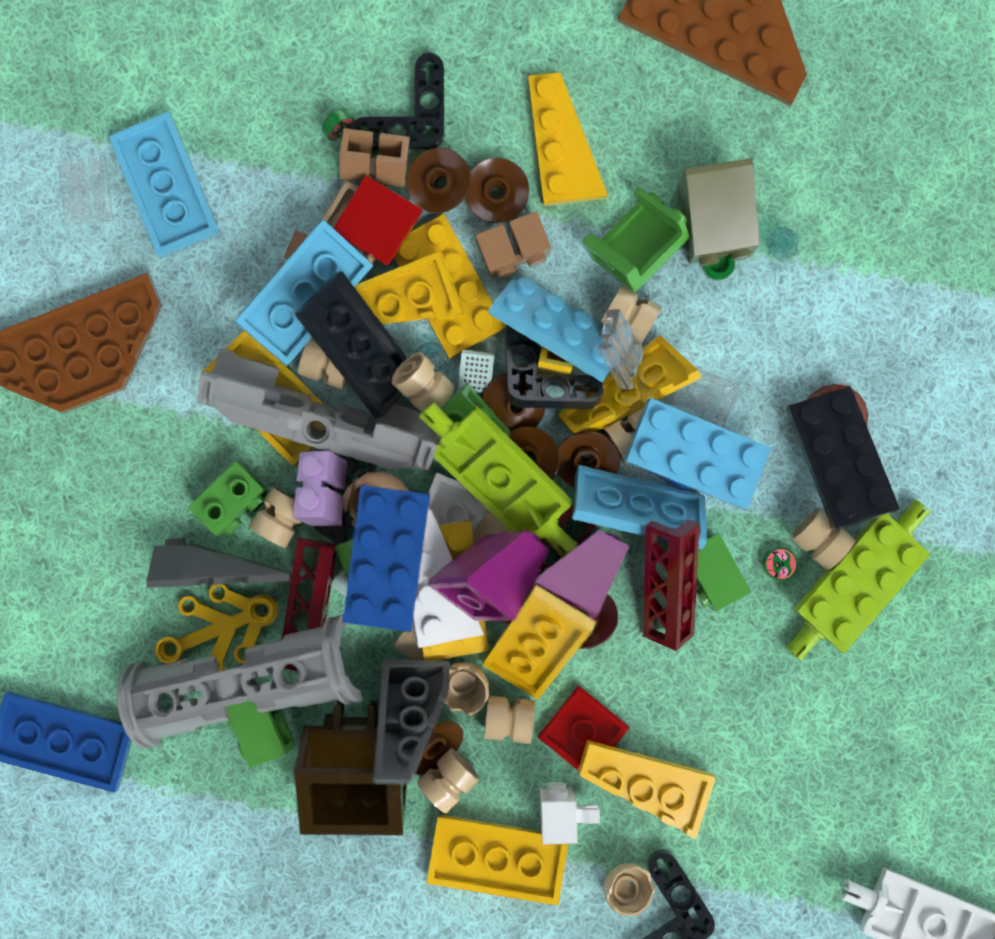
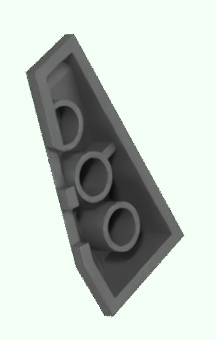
[146,538,292,588]
[374,659,450,784]

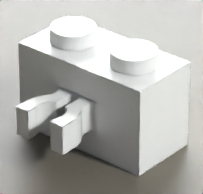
[540,782,600,844]

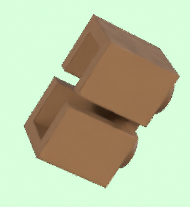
[339,128,410,187]
[475,211,551,279]

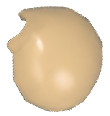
[445,662,489,716]
[604,863,655,916]

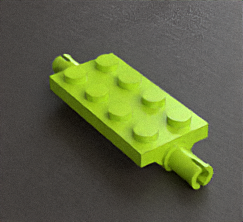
[418,401,578,558]
[785,499,931,661]

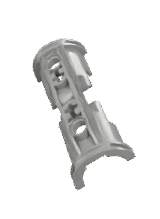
[197,348,438,471]
[117,615,363,748]

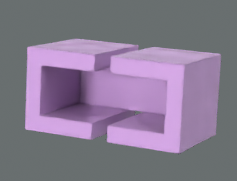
[293,451,347,526]

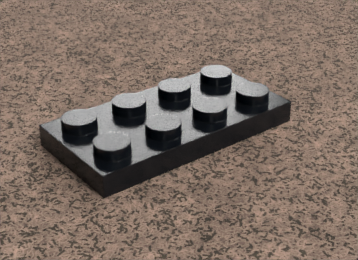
[294,271,407,419]
[786,386,900,532]

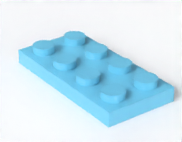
[108,111,220,258]
[234,220,373,366]
[488,273,628,383]
[623,398,771,510]
[572,465,707,550]

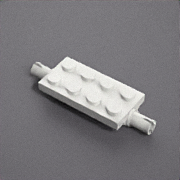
[840,867,995,939]

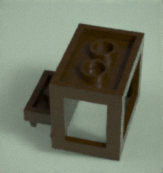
[294,700,407,835]

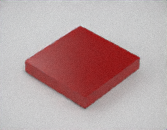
[333,176,423,267]
[537,685,630,770]

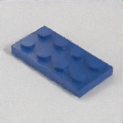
[342,485,431,632]
[0,692,132,793]

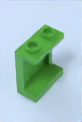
[582,188,690,293]

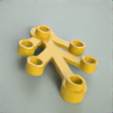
[155,584,279,671]

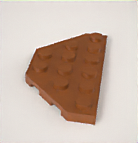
[618,0,807,106]
[0,273,162,413]

